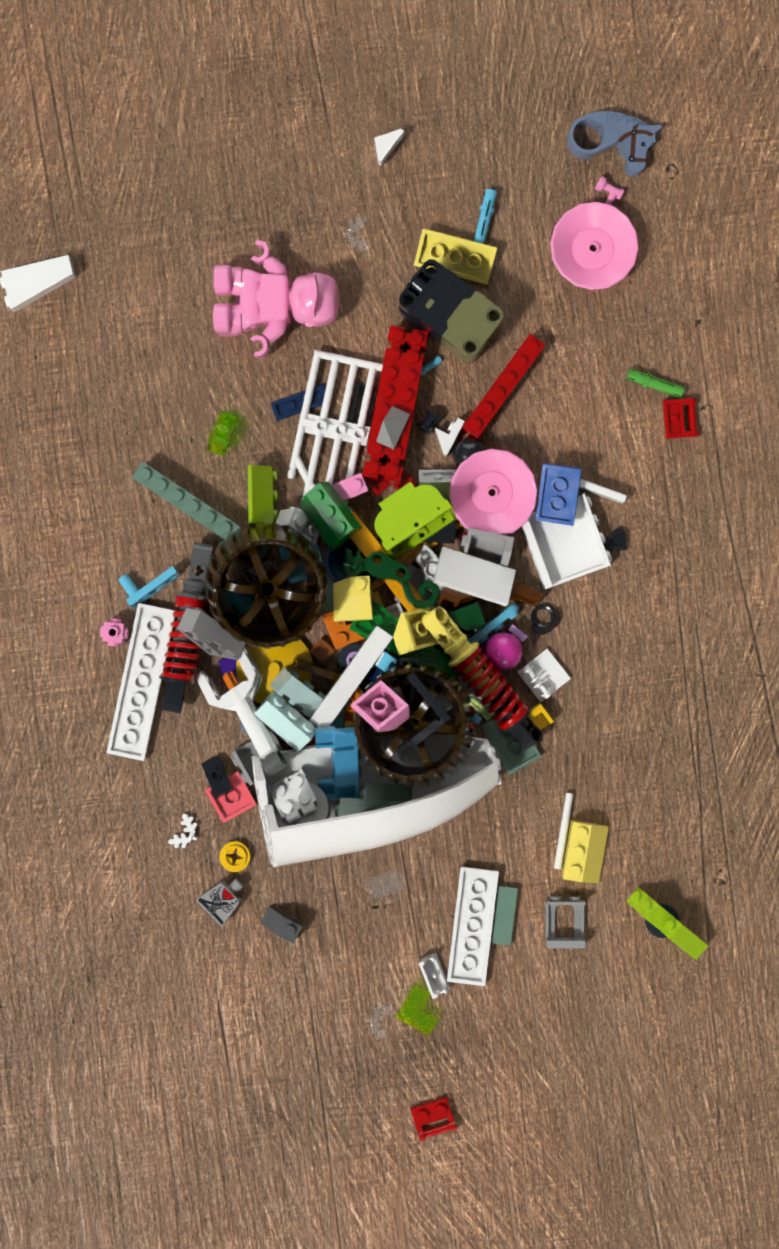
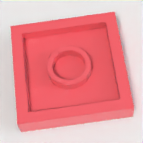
[205,771,257,823]

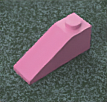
[331,473,369,502]

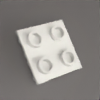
[517,649,571,702]

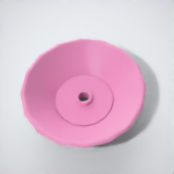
[550,202,639,290]
[449,449,538,535]

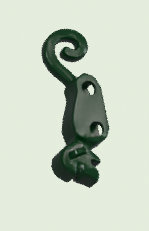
[342,548,440,609]

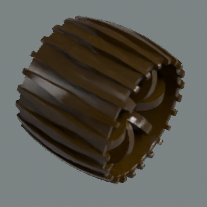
[205,522,328,649]
[353,664,477,787]

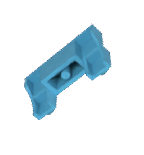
[315,726,362,800]

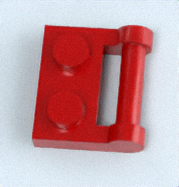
[662,398,700,439]
[410,1096,457,1142]

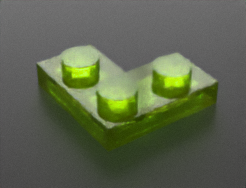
[395,983,438,1036]

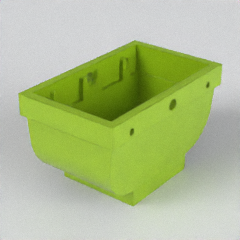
[374,482,457,560]

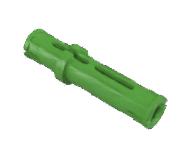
[626,368,685,399]

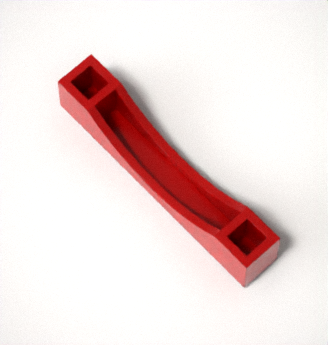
[461,334,545,439]

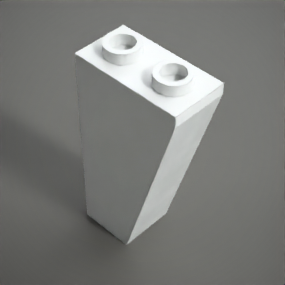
[0,255,76,312]

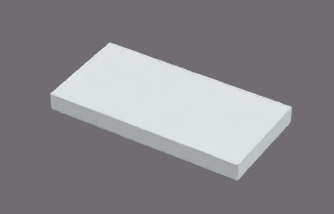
[433,547,516,606]

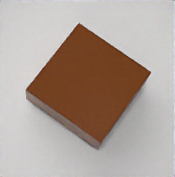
[309,637,336,664]

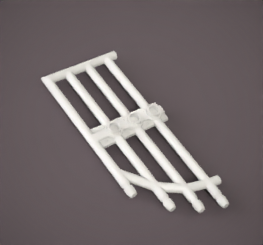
[288,349,383,513]

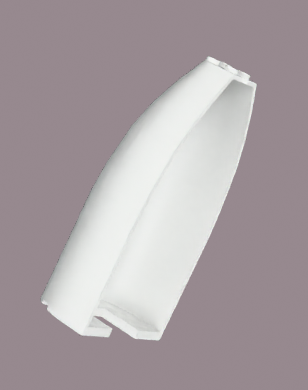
[251,733,501,867]

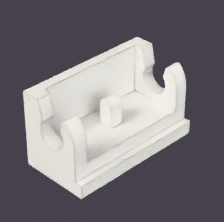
[418,953,450,999]

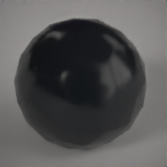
[453,438,486,467]

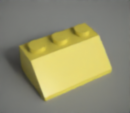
[561,820,609,883]

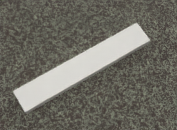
[309,626,393,727]

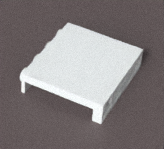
[521,493,612,589]

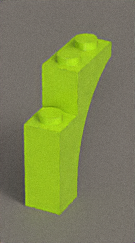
[626,887,708,960]

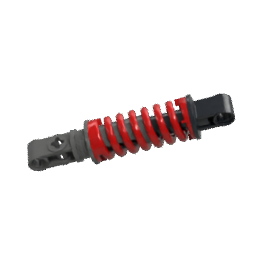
[159,542,214,714]

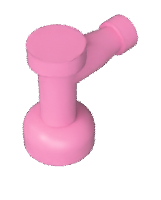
[595,176,624,205]

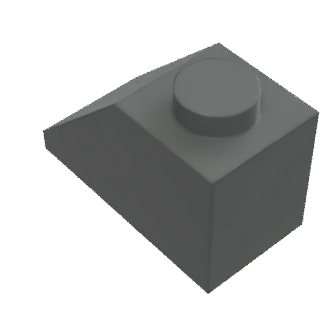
[261,906,303,944]

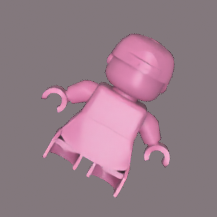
[213,240,340,359]

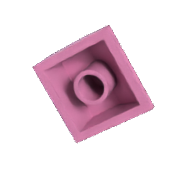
[351,680,410,732]

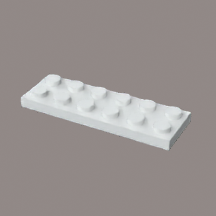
[447,866,499,986]

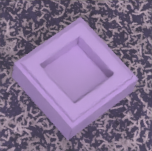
[507,624,527,642]

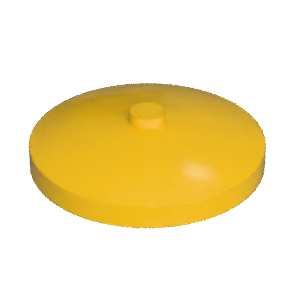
[236,640,313,704]

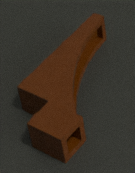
[437,580,544,610]

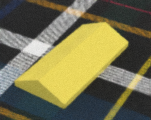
[414,228,497,285]

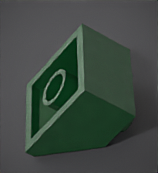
[447,602,486,633]

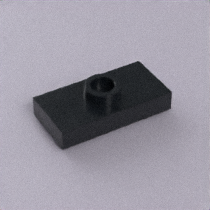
[201,756,234,799]

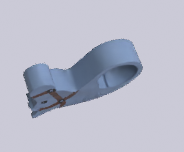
[566,111,662,177]

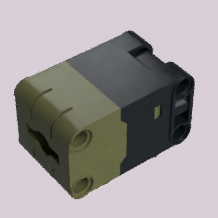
[399,259,503,364]

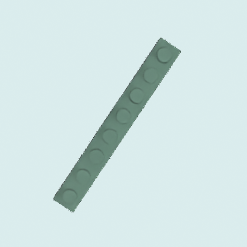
[132,462,272,563]

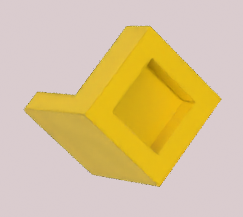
[529,703,554,730]

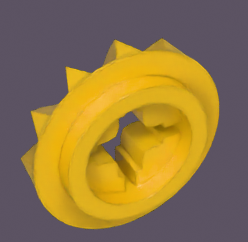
[220,841,250,872]

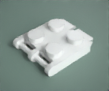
[267,768,318,824]

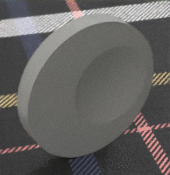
[274,783,330,828]

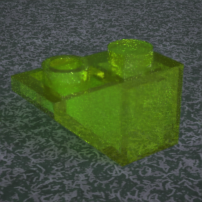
[207,411,239,456]

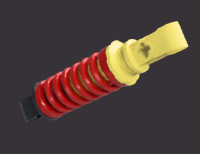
[422,607,543,749]

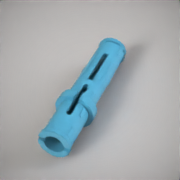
[474,189,497,244]

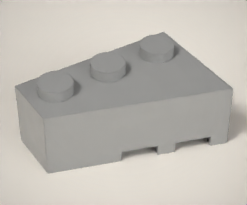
[177,608,245,660]

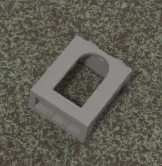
[545,896,586,948]

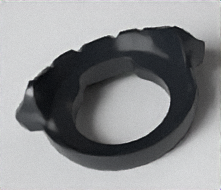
[531,605,561,635]

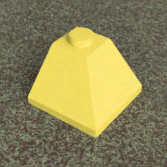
[333,576,373,622]
[393,607,439,655]

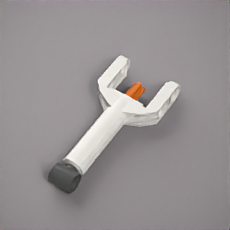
[195,646,288,776]

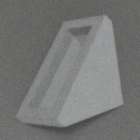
[376,406,410,450]

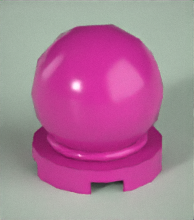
[483,632,523,671]

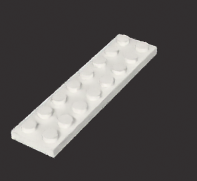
[106,603,175,761]

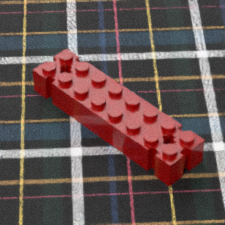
[362,325,429,486]

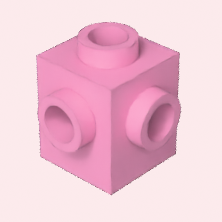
[100,619,129,646]

